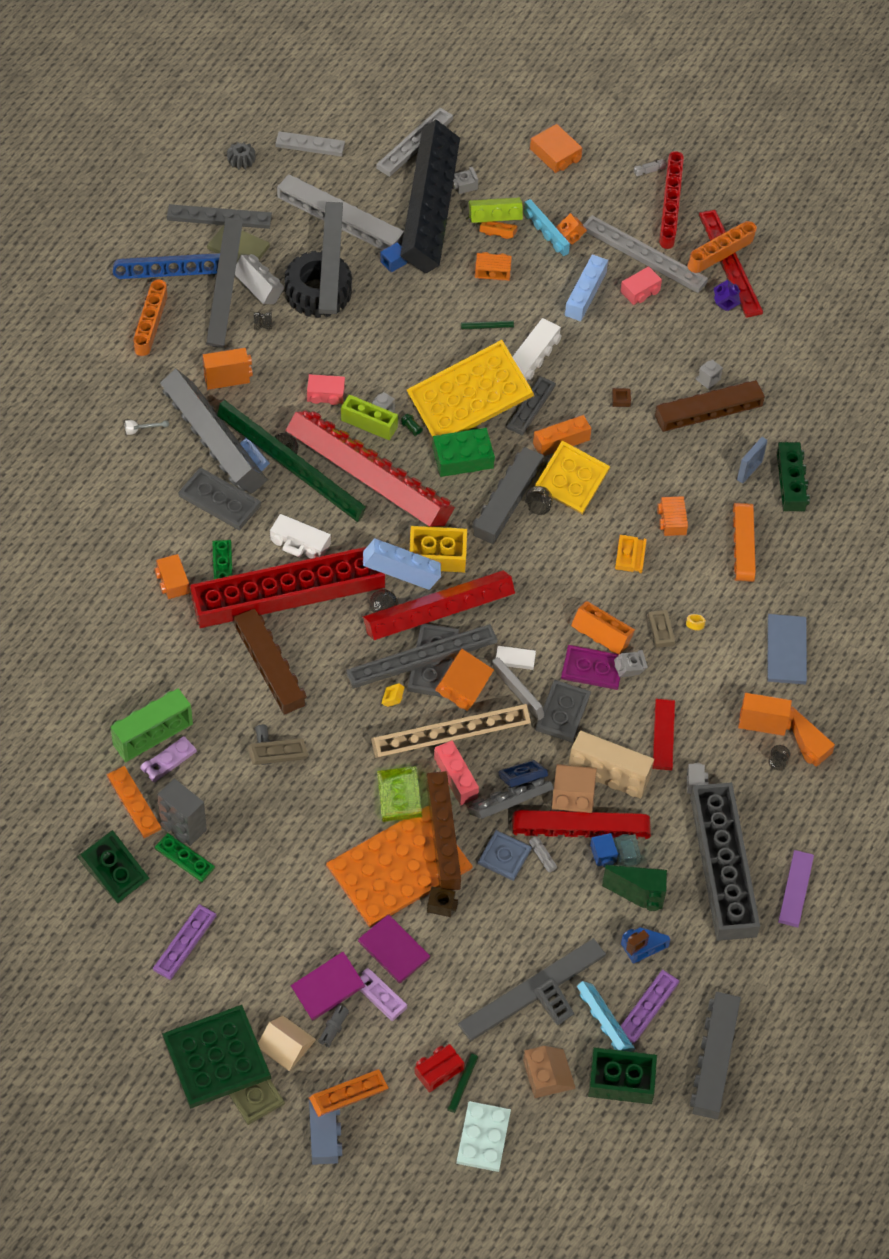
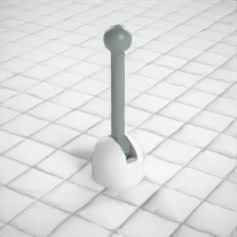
[125,420,169,435]

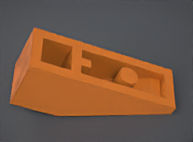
[791,706,835,767]

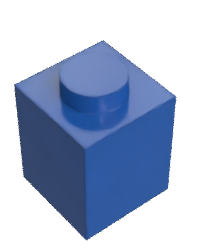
[380,242,408,272]
[590,833,618,867]

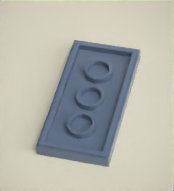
[767,614,807,685]

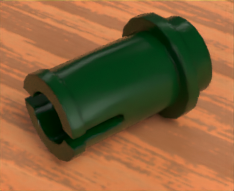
[401,414,423,436]

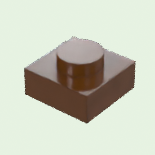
[612,388,631,407]
[626,930,649,956]

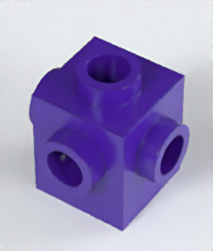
[714,280,741,311]

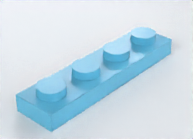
[524,199,570,256]
[577,981,635,1052]

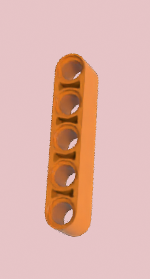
[688,221,757,273]
[133,279,167,356]
[733,503,755,582]

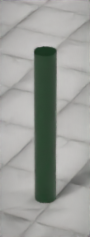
[461,320,514,330]
[447,1054,478,1113]

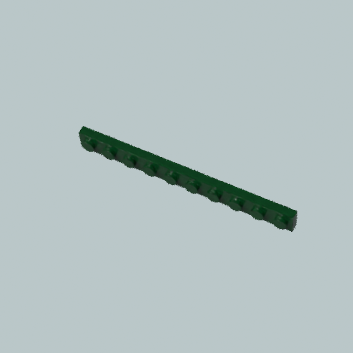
[217,400,366,522]

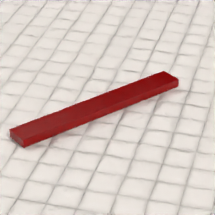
[699,210,763,318]

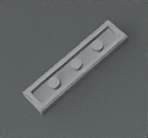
[492,657,544,721]

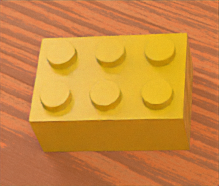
[409,526,467,573]

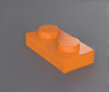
[479,221,518,239]

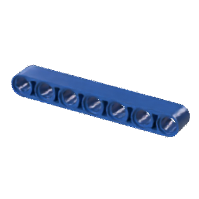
[113,253,220,279]

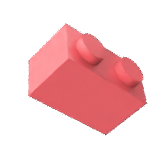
[620,266,662,305]
[307,374,345,405]

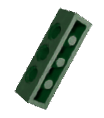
[776,442,810,511]

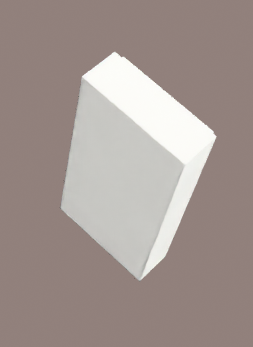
[496,646,536,670]

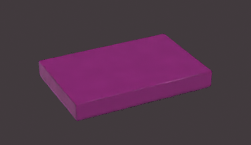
[561,645,620,690]
[358,914,430,984]
[290,951,366,1021]

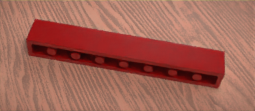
[363,570,515,640]

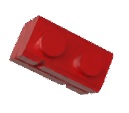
[415,1044,464,1093]

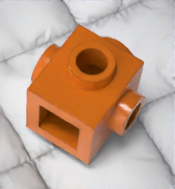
[556,213,587,245]

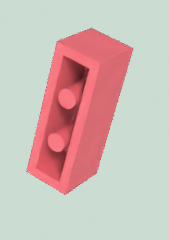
[434,740,479,805]

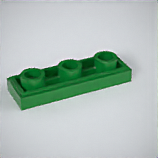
[212,540,233,580]
[155,833,215,882]

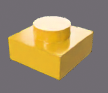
[381,683,405,707]

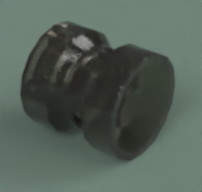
[254,312,272,330]
[768,745,790,771]

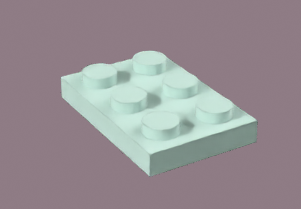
[456,1101,511,1172]

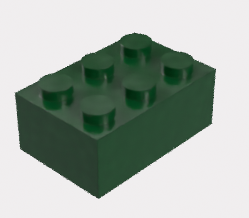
[588,1047,657,1104]

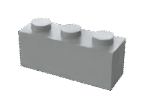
[235,254,285,304]

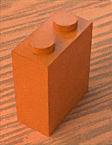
[530,124,582,173]
[203,348,253,390]
[435,649,494,711]
[738,693,794,736]

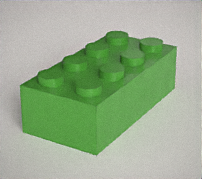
[110,688,193,763]

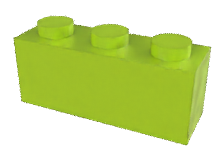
[469,197,523,223]
[341,394,398,441]

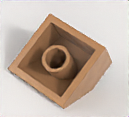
[552,764,597,813]
[523,1046,576,1098]

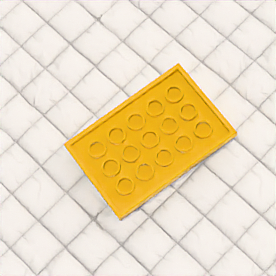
[407,340,534,437]

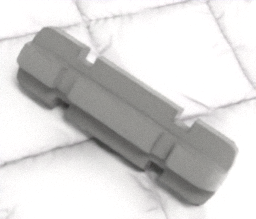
[634,159,666,176]
[529,836,557,873]

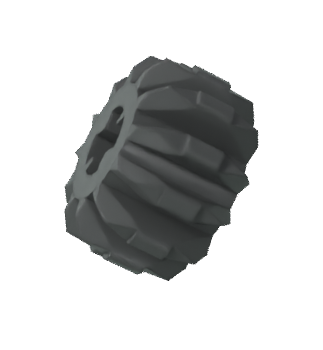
[227,142,256,170]

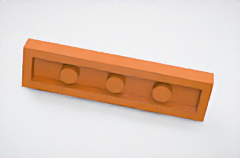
[107,766,162,838]
[309,1069,388,1117]

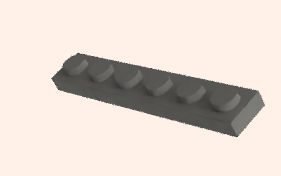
[167,204,272,229]

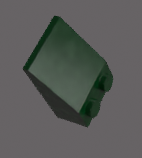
[77,830,150,904]
[602,865,667,911]

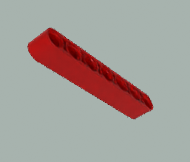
[659,151,684,249]
[512,810,651,839]

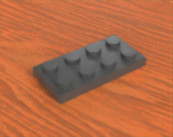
[178,467,261,531]
[407,624,459,698]
[467,778,554,819]

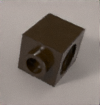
[427,886,458,917]

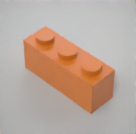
[533,415,592,456]
[571,601,635,655]

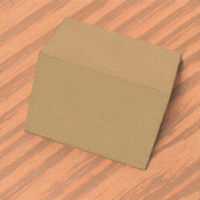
[258,1016,316,1071]

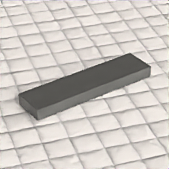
[507,376,556,436]

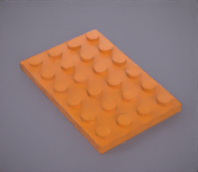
[326,806,473,927]

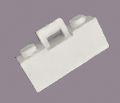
[270,514,331,559]

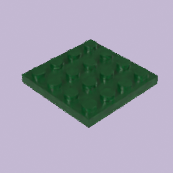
[162,1005,271,1109]

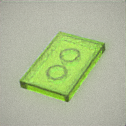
[377,766,422,822]

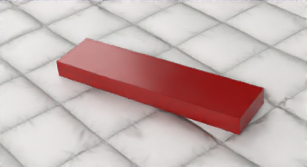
[652,699,675,771]

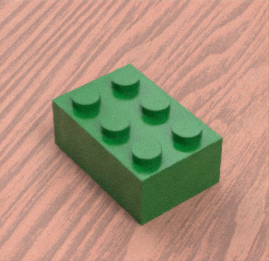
[432,428,495,477]

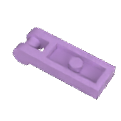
[140,736,197,782]
[359,968,407,1022]

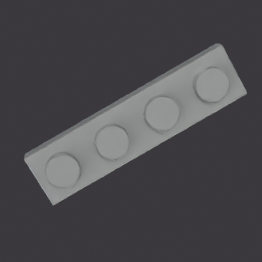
[275,131,345,157]

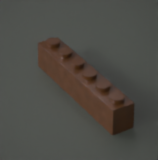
[655,380,765,432]
[234,609,307,715]
[426,771,461,890]

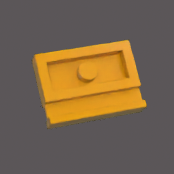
[615,535,647,574]

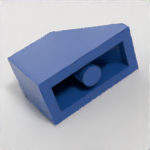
[621,927,670,964]

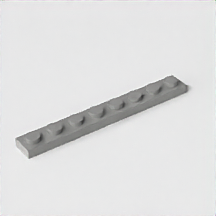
[583,215,708,293]

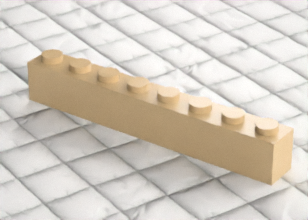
[371,704,531,758]

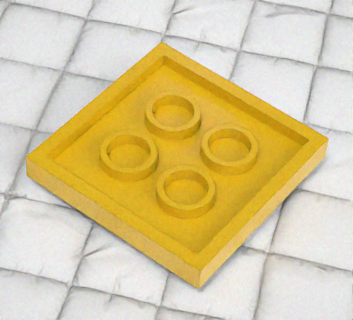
[534,441,610,515]

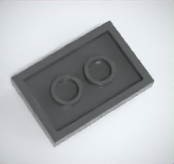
[536,680,591,743]

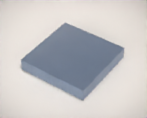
[737,437,767,483]
[478,830,532,881]

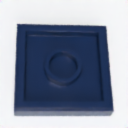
[498,760,548,787]

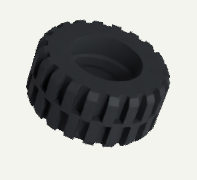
[285,251,352,318]

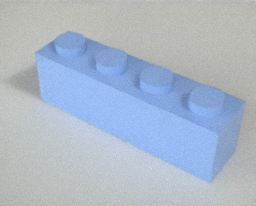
[565,254,608,321]
[363,538,441,590]

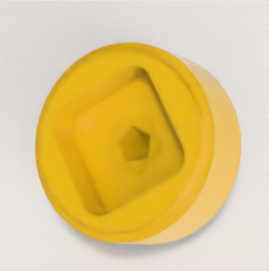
[686,614,706,630]

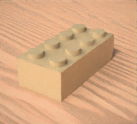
[569,730,654,799]

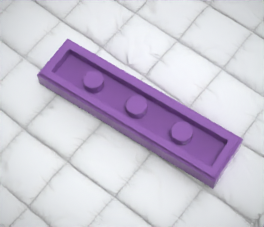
[778,850,814,927]
[153,904,216,980]
[621,970,679,1045]

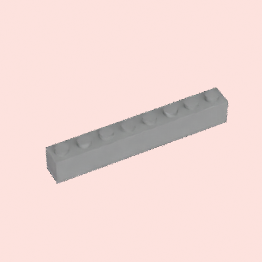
[277,174,404,250]

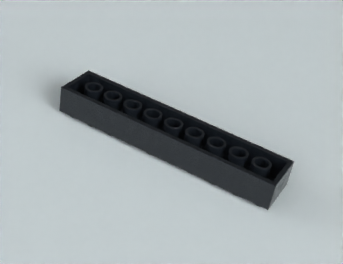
[400,119,460,273]

